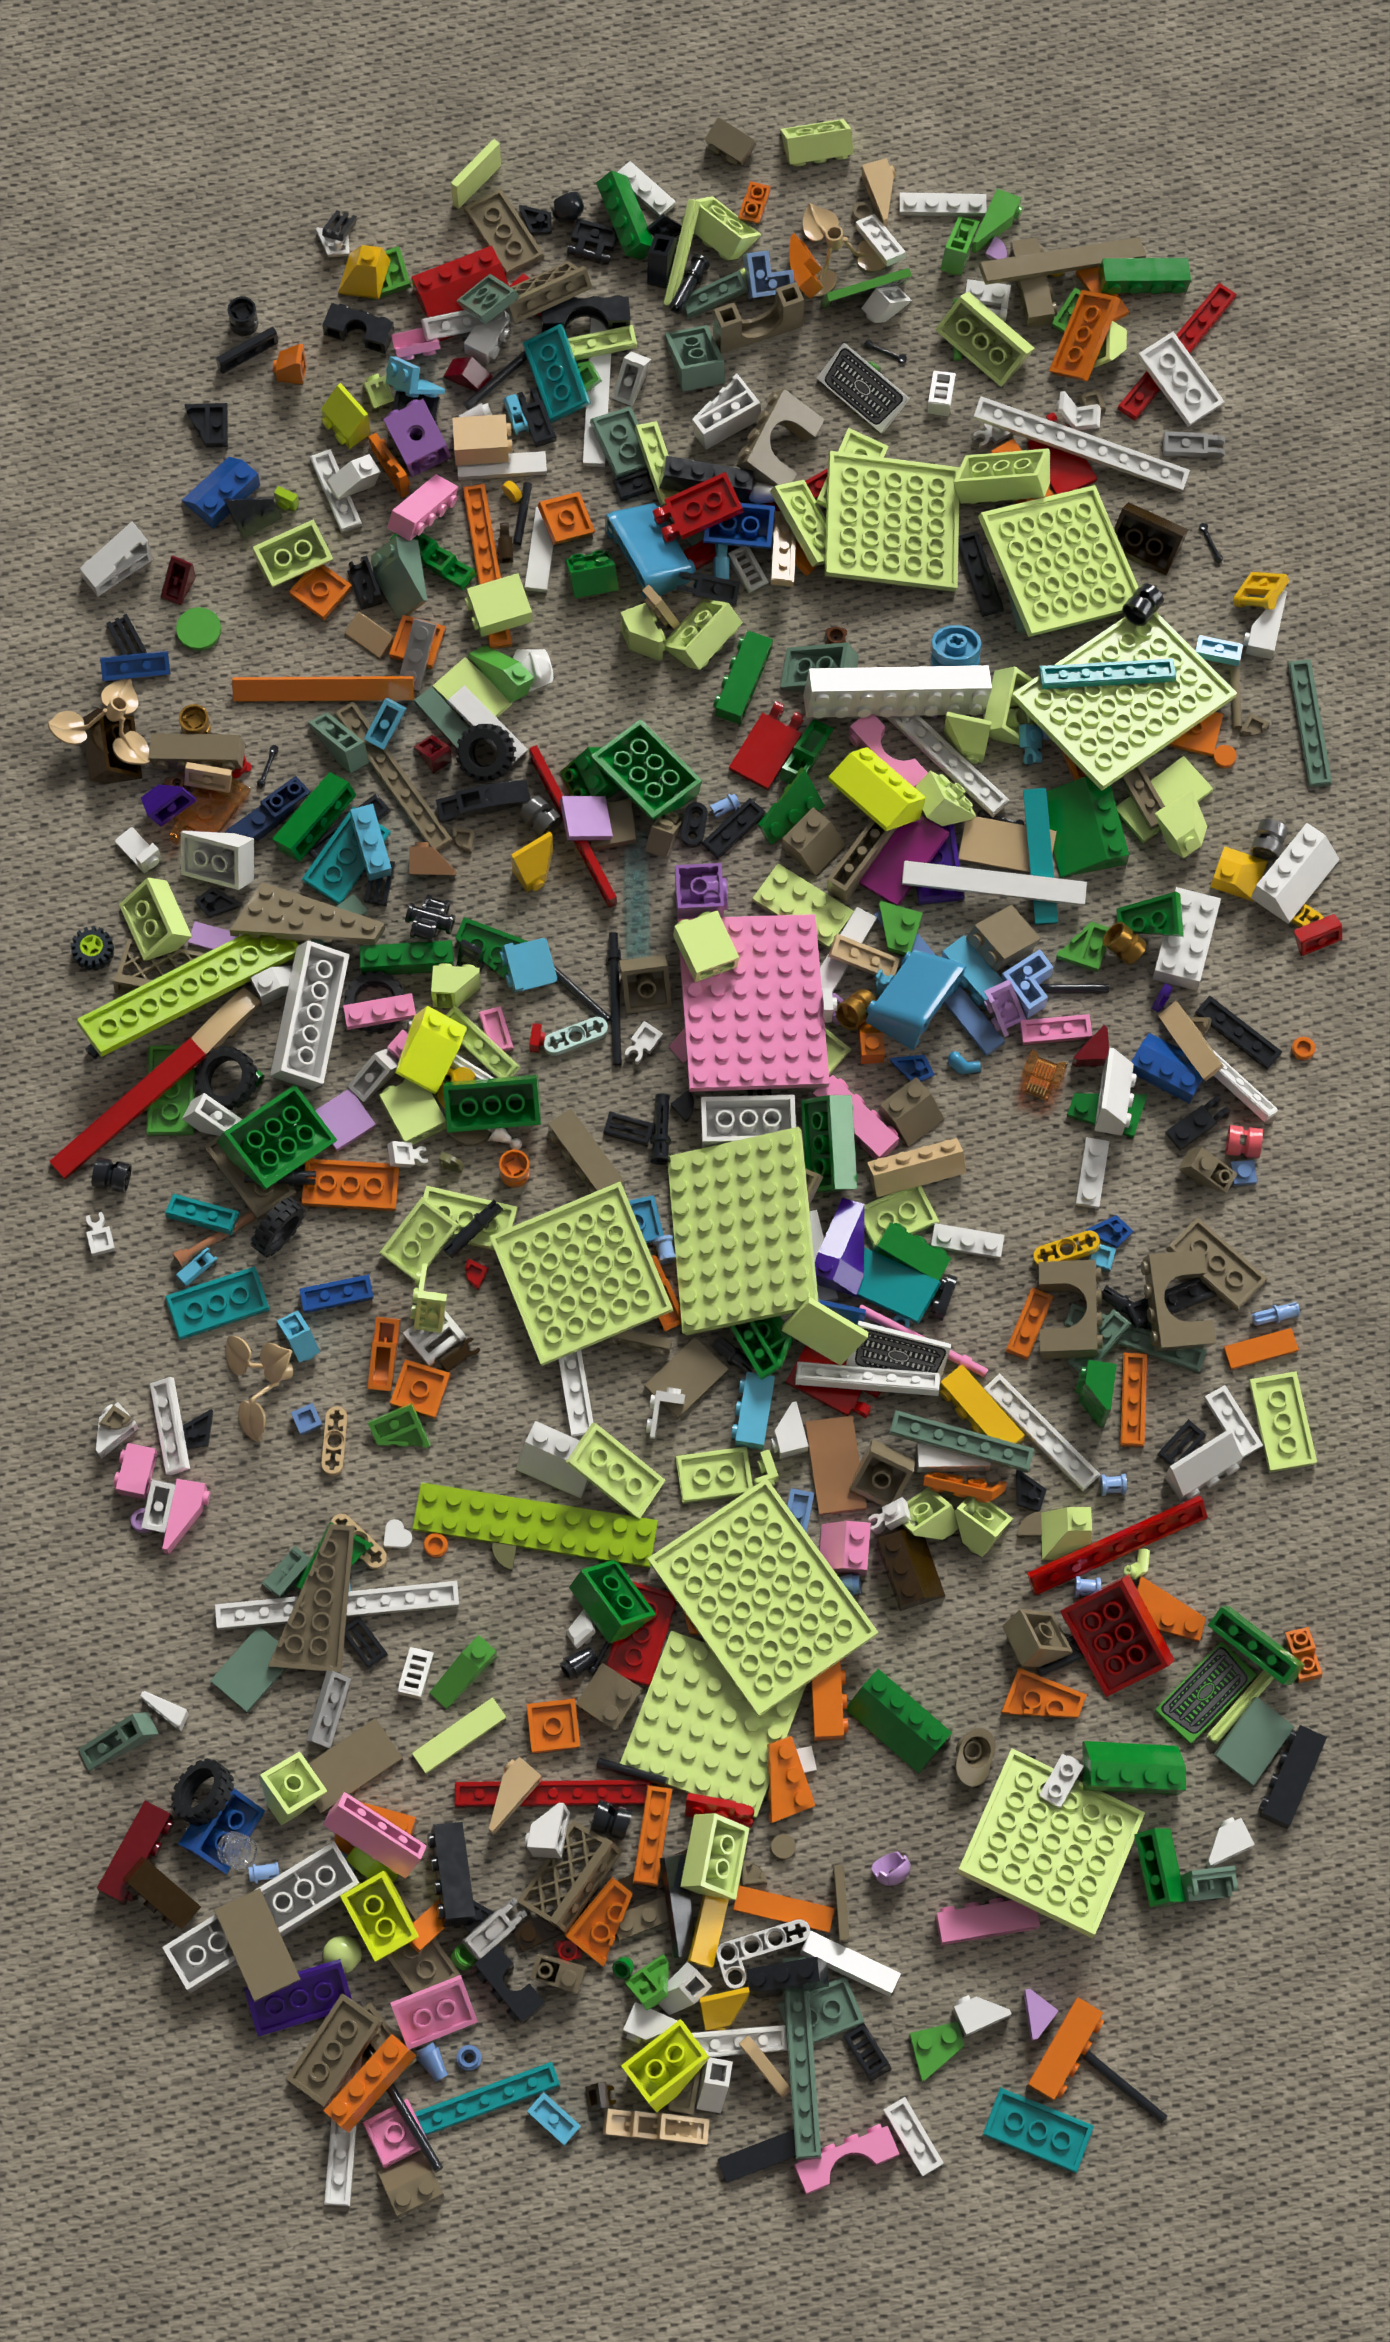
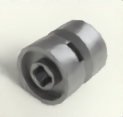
[1250,819,1288,861]

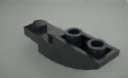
[436,780,531,823]

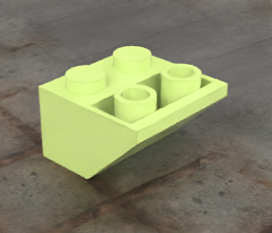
[621,603,666,661]
[914,771,976,826]
[431,963,481,1008]

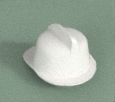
[513,649,553,691]

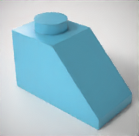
[364,698,407,750]
[277,1310,320,1363]

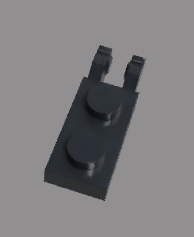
[517,388,557,447]
[676,572,740,605]
[1165,1096,1230,1151]

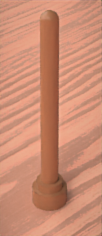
[172,1211,256,1269]

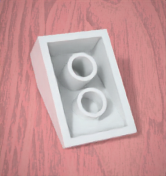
[181,831,254,890]

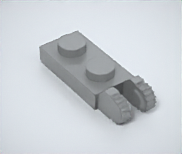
[1163,431,1225,458]
[462,1898,527,1960]

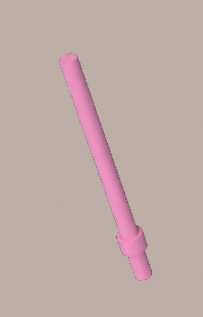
[859,1304,988,1377]

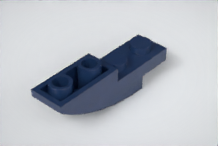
[225,776,310,842]

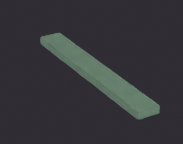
[782,1957,821,2160]

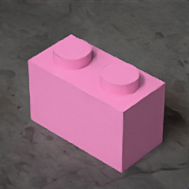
[113,1443,158,1500]

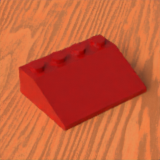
[411,246,510,342]
[1060,1574,1175,1697]

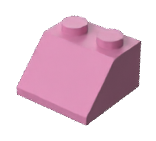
[820,1521,871,1576]

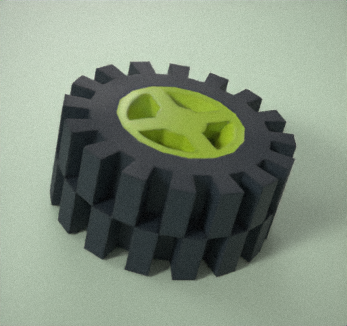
[71,926,114,971]

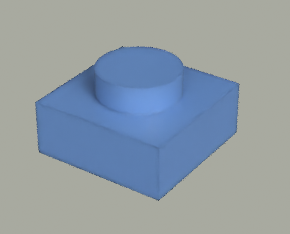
[1230,1160,1257,1186]
[291,1403,323,1436]

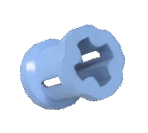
[652,1235,676,1265]
[1100,1474,1127,1496]
[1075,1576,1101,1598]

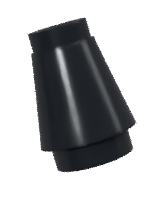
[560,1647,597,1680]

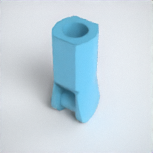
[503,394,529,435]
[176,1248,218,1287]

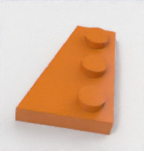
[368,433,411,498]
[923,1471,1007,1503]
[1137,1576,1206,1642]
[1001,1668,1087,1719]
[767,1736,816,1823]
[565,1877,632,1967]

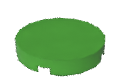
[176,607,222,651]

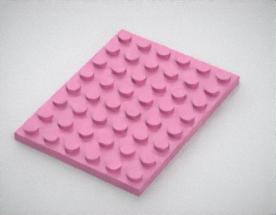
[677,914,830,1092]

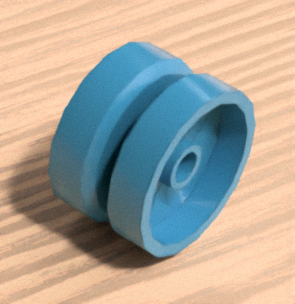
[930,625,981,667]

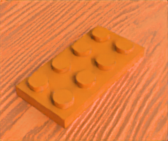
[1049,290,1121,381]
[302,1159,400,1211]

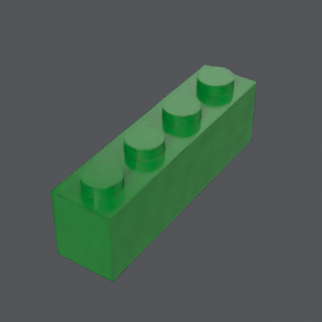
[596,171,653,260]
[1098,258,1191,294]
[713,630,773,725]
[272,772,357,862]
[360,940,454,976]
[1208,1606,1305,1685]

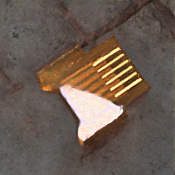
[1021,1050,1068,1101]

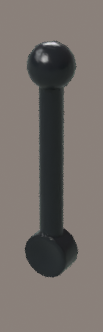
[864,340,907,364]
[1199,523,1223,563]
[257,745,279,788]
[978,810,1024,825]
[588,1641,610,1676]

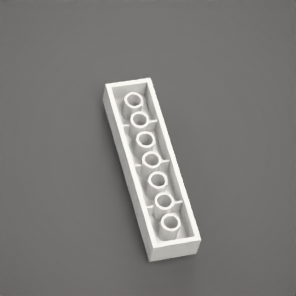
[803,666,992,719]
[162,1841,360,1993]

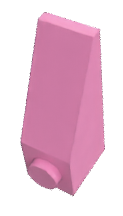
[162,1479,210,1554]

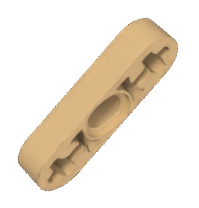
[321,1406,348,1476]
[331,1514,387,1570]
[738,2035,791,2098]

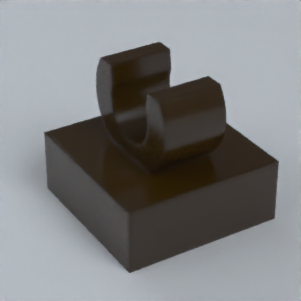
[585,2082,616,2112]

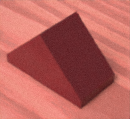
[443,357,493,392]
[160,556,196,605]
[413,735,452,774]
[1072,1025,1109,1067]

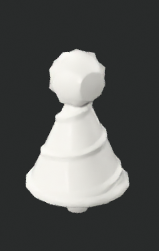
[487,1128,522,1150]

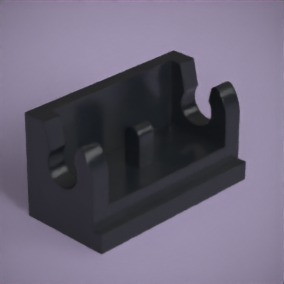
[347,555,382,610]

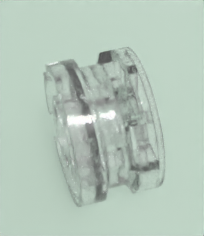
[217,1831,257,1870]

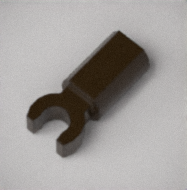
[498,522,514,563]
[438,1337,480,1372]

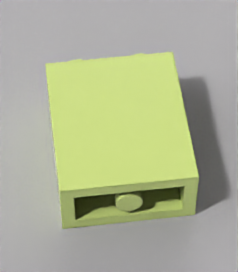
[464,573,533,637]
[673,911,739,983]
[379,1079,447,1145]

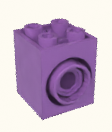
[383,399,451,477]
[675,863,728,919]

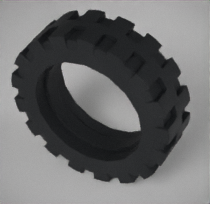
[344,971,405,1034]
[194,1046,258,1110]
[251,1197,306,1258]
[171,1758,234,1826]

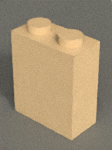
[452,414,513,466]

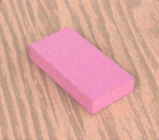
[479,1006,514,1052]

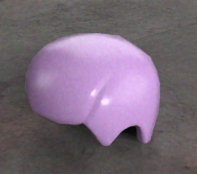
[871,1852,911,1886]

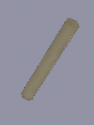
[1230,665,1242,729]

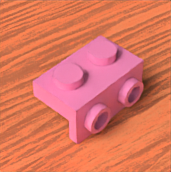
[391,328,441,361]

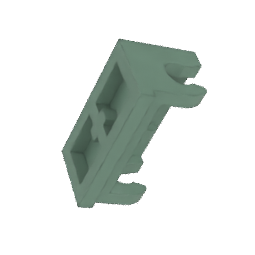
[262,1546,311,1598]
[1181,1866,1238,1902]

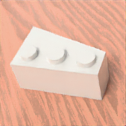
[692,373,761,450]
[80,521,153,596]

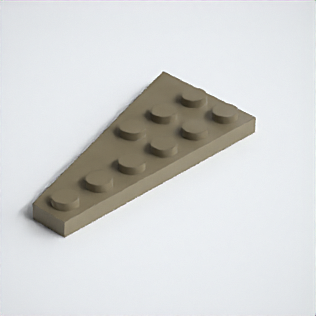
[230,882,385,945]
[268,1524,355,1672]

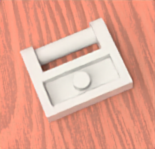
[966,279,1011,322]
[403,1311,467,1367]

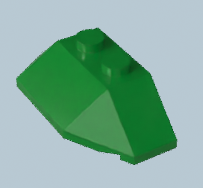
[730,1316,793,1380]

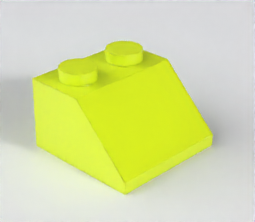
[321,383,371,449]

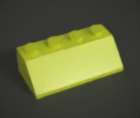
[828,747,926,831]

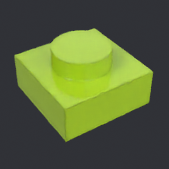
[274,486,299,511]

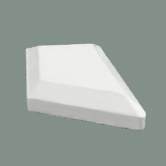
[316,227,350,257]
[566,1609,596,1649]

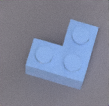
[743,250,794,298]
[1001,949,1053,1019]

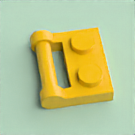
[1233,572,1290,610]

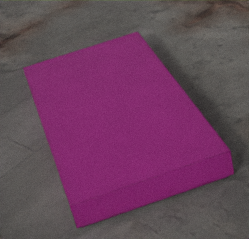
[859,816,949,906]

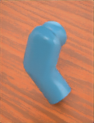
[948,1051,981,1074]

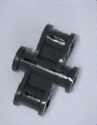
[405,894,456,943]

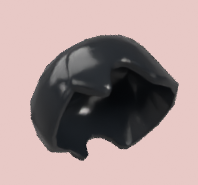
[551,192,584,223]

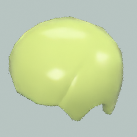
[323,1935,362,1973]

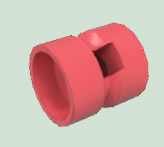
[1226,1125,1263,1159]

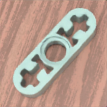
[544,1017,608,1056]

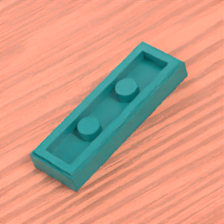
[165,1194,240,1235]

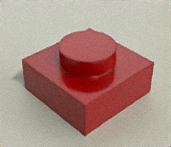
[529,1023,546,1053]

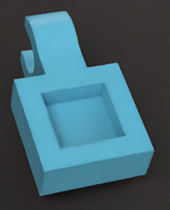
[1019,724,1042,765]

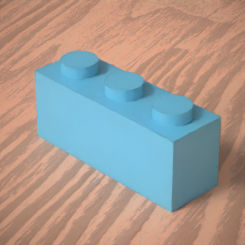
[350,804,392,881]
[942,935,1004,1009]
[731,1372,775,1450]

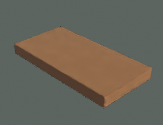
[805,1415,867,1516]

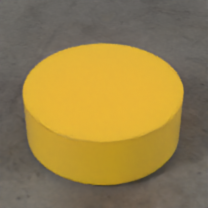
[501,480,522,503]

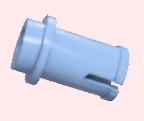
[710,794,740,818]
[248,1862,279,1884]

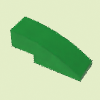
[779,719,834,784]

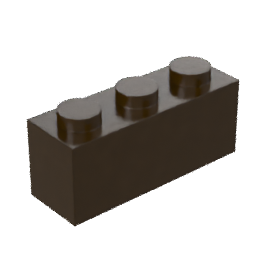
[122,1857,201,1930]

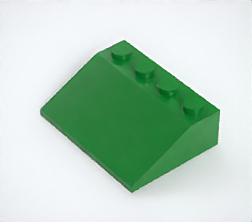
[590,719,702,820]
[1046,776,1129,878]
[216,1085,337,1190]

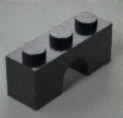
[322,303,395,354]
[474,1945,546,2025]
[746,1956,829,1999]

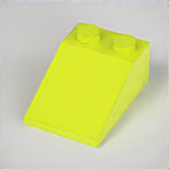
[395,1006,467,1094]
[340,1871,419,1962]
[621,2019,710,2112]

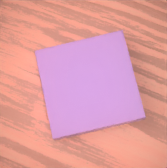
[560,796,613,840]
[315,1088,376,1152]

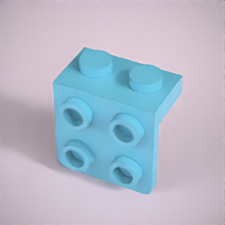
[386,357,445,397]
[499,938,557,993]

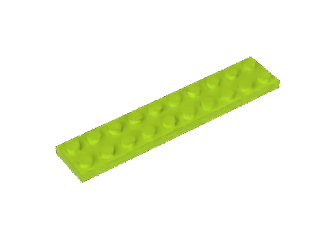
[77,934,299,1057]
[412,1482,658,1568]

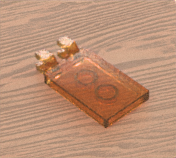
[169,778,251,844]

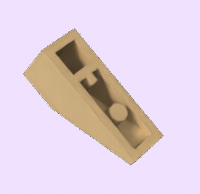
[861,158,896,228]
[489,1757,542,1835]

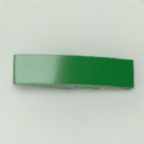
[390,533,477,591]

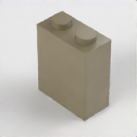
[966,905,1041,972]

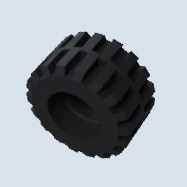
[455,724,517,781]

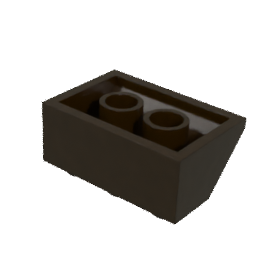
[1114,502,1189,576]
[83,708,142,784]
[876,1530,946,1611]

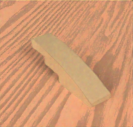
[191,987,262,1068]
[1158,1001,1224,1081]
[603,2109,709,2145]

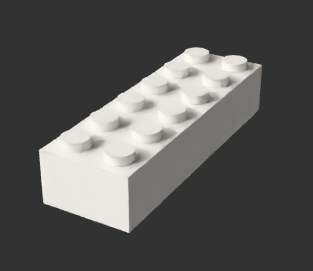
[270,941,349,1090]

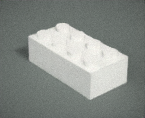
[1152,887,1221,991]
[701,1095,796,1148]

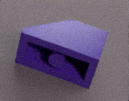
[141,784,196,827]

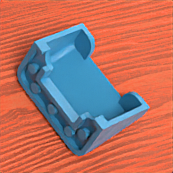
[605,503,696,599]
[866,950,966,1051]

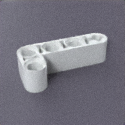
[717,1919,810,1989]

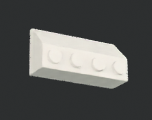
[1251,823,1340,924]

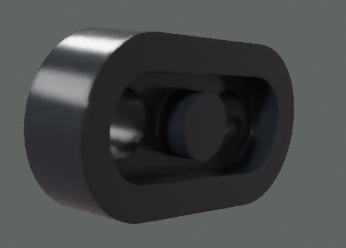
[681,802,708,848]
[931,1274,958,1321]

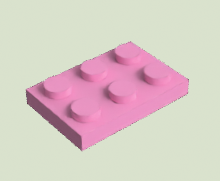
[390,1975,478,2049]

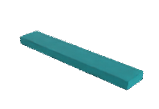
[1039,658,1177,689]
[1023,788,1058,925]
[415,2062,560,2136]

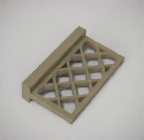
[504,261,593,324]
[113,938,206,1010]
[517,1820,622,1934]

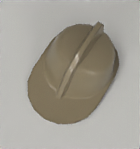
[955,1728,996,1787]

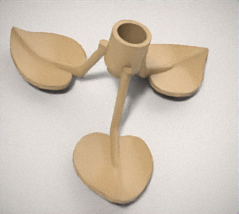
[803,203,886,297]
[48,678,150,765]
[226,1336,293,1442]

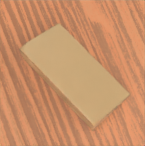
[345,612,394,659]

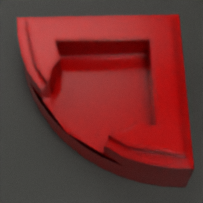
[465,1258,489,1290]

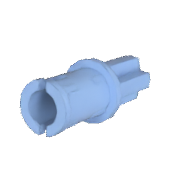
[1252,1302,1300,1326]

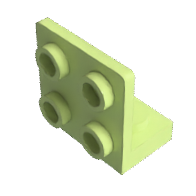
[410,1264,447,1333]

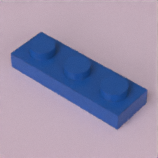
[100,651,171,681]
[299,1274,374,1313]

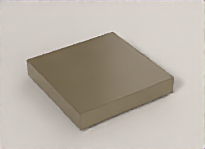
[590,799,637,851]

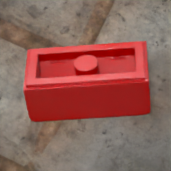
[1294,914,1342,956]

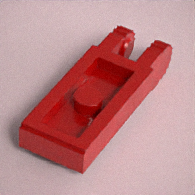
[685,1793,754,1829]

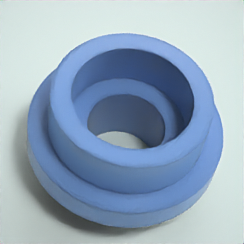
[456,2045,482,2071]

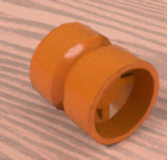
[499,1149,530,1188]

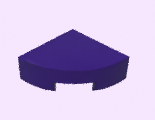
[1151,983,1173,1012]

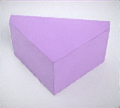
[1023,1989,1058,2042]

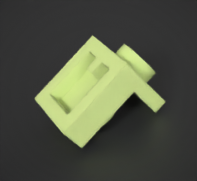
[362,374,394,409]
[754,1450,778,1487]

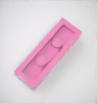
[343,993,416,1030]
[1020,1014,1092,1045]

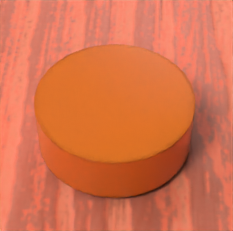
[1213,745,1237,769]
[1291,1037,1315,1061]
[424,1533,448,1558]

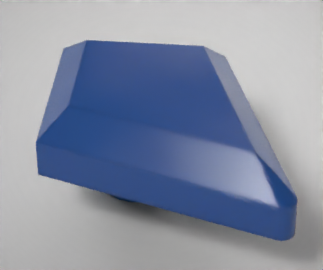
[890,1055,935,1082]
[1086,1215,1133,1248]

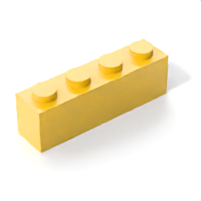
[939,1364,1025,1444]

